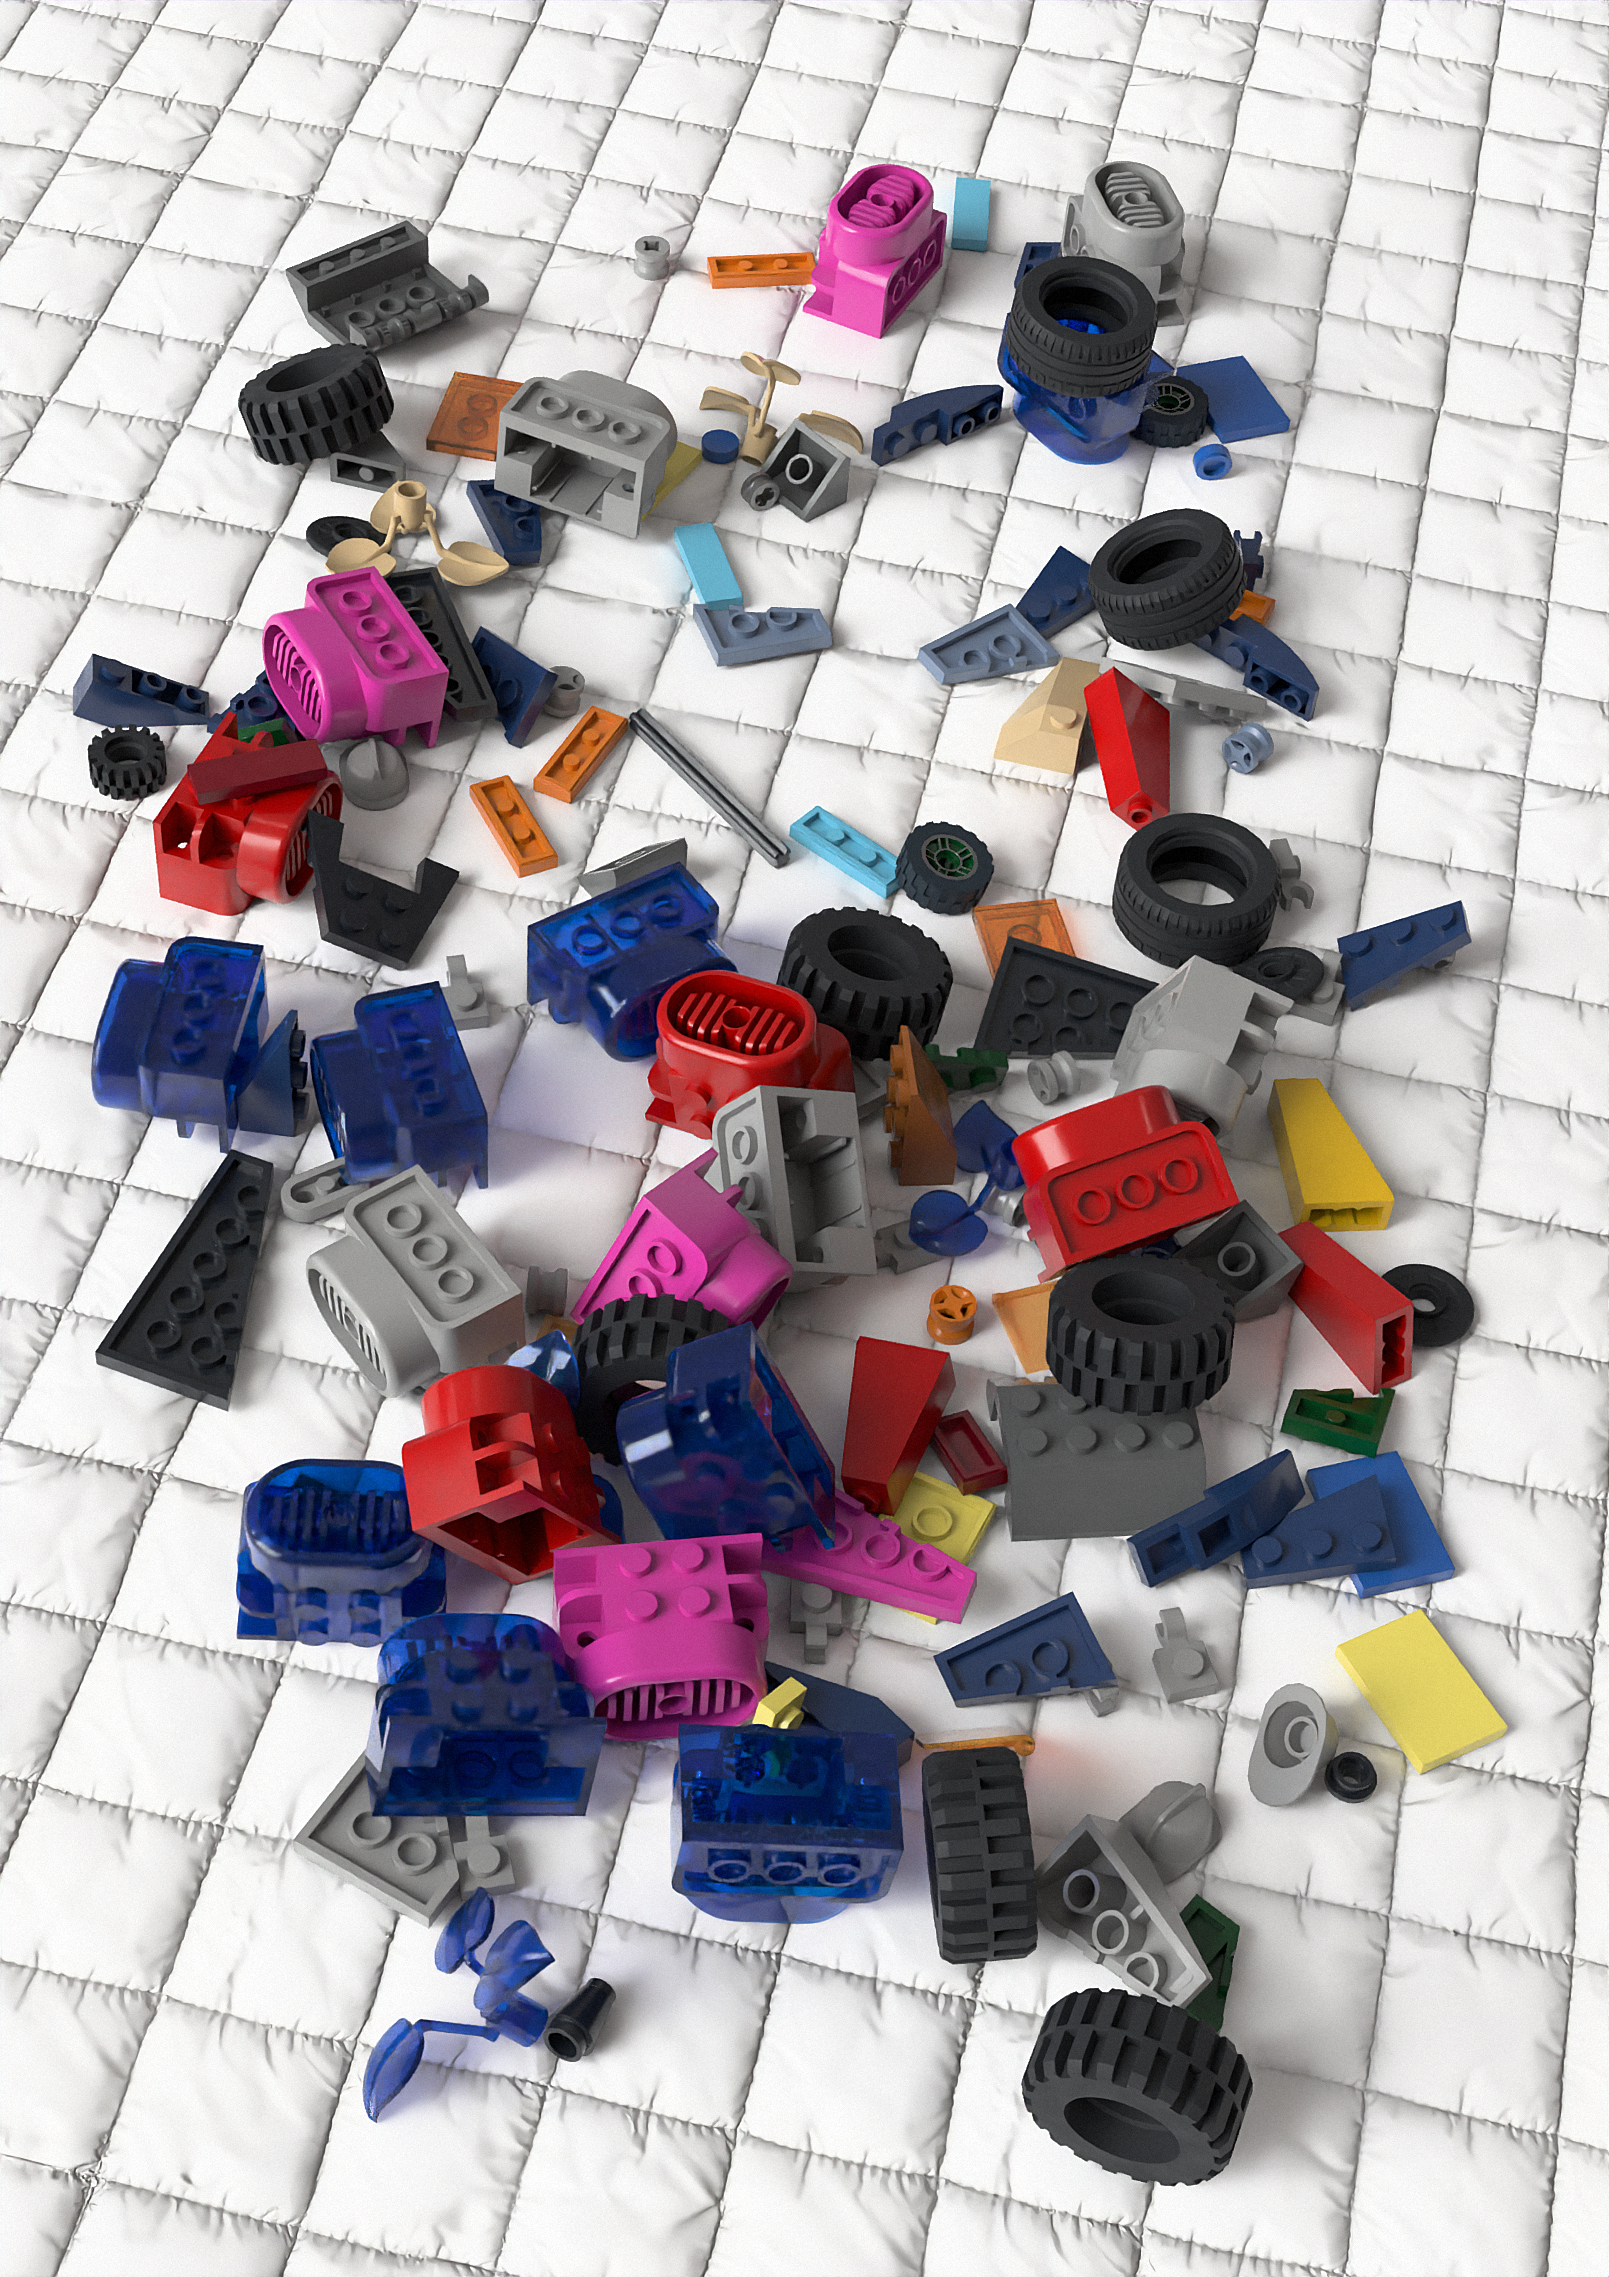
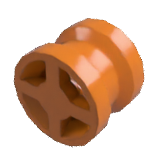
[926,1285,977,1345]

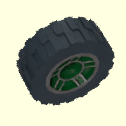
[1124,374,1209,449]
[895,821,994,915]

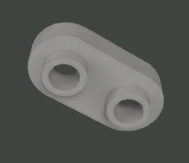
[281,1157,371,1222]

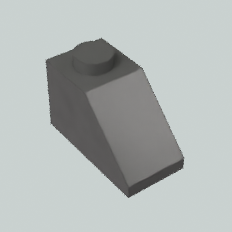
[329,431,406,493]

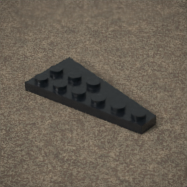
[384,566,498,723]
[973,936,1160,1059]
[95,1149,274,1412]

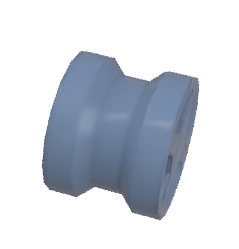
[1222,722,1274,774]

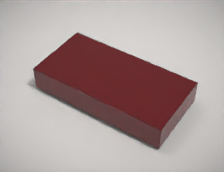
[929,1409,1008,1496]

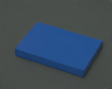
[1176,355,1291,444]
[1304,1451,1455,1599]

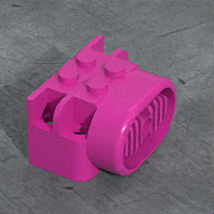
[802,164,947,339]
[262,566,449,748]
[569,1148,794,1342]
[552,1533,770,1742]

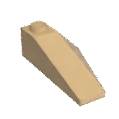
[993,657,1101,775]

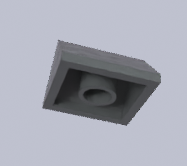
[759,418,851,523]
[577,837,688,922]
[1172,1199,1304,1323]

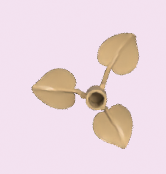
[699,351,864,468]
[325,480,509,586]

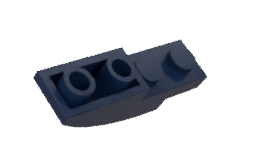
[871,384,1004,467]
[1190,614,1320,722]
[1126,1449,1306,1588]

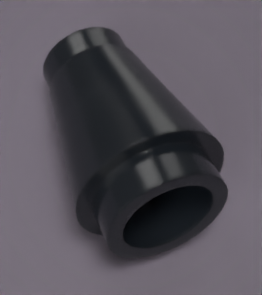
[543,1978,616,2062]

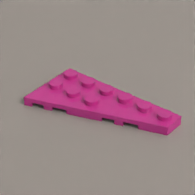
[673,1437,977,1625]

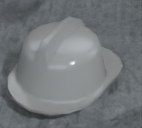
[339,738,410,811]
[1247,1683,1339,1807]
[1118,1781,1221,1886]

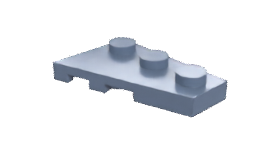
[692,603,832,667]
[917,603,1061,685]

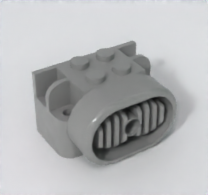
[1061,161,1185,333]
[494,370,678,539]
[1110,955,1294,1142]
[704,1085,878,1293]
[305,1164,527,1398]

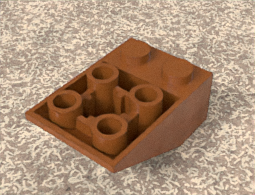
[882,1026,958,1186]

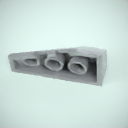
[1035,1814,1213,2009]

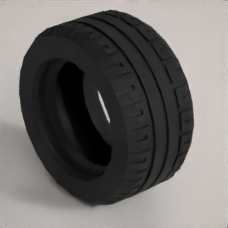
[1006,256,1159,398]
[1087,508,1247,651]
[1112,813,1281,969]

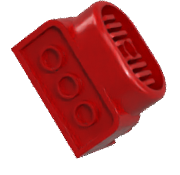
[152,712,343,916]
[645,970,856,1140]
[1012,1084,1240,1284]
[401,1364,622,1586]

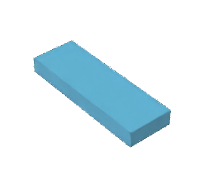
[951,177,991,252]
[674,522,743,611]
[789,805,900,899]

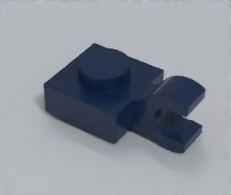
[1233,530,1264,592]

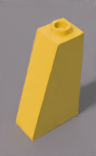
[1267,1078,1395,1232]

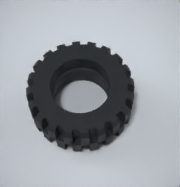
[238,343,394,466]
[776,906,953,1062]
[1045,1253,1236,1416]
[562,1293,757,1477]
[921,1746,1038,1965]
[1021,1988,1253,2187]

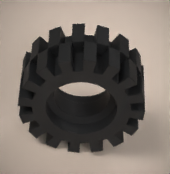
[87,724,167,801]

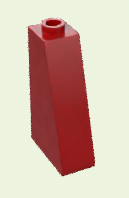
[1084,666,1170,831]
[1277,1220,1414,1396]
[840,1336,956,1517]

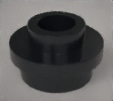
[1324,1752,1377,1804]

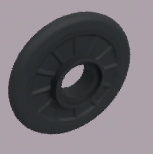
[306,516,392,558]
[1233,947,1324,1002]
[1381,1264,1475,1347]

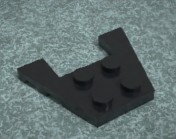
[301,809,460,971]

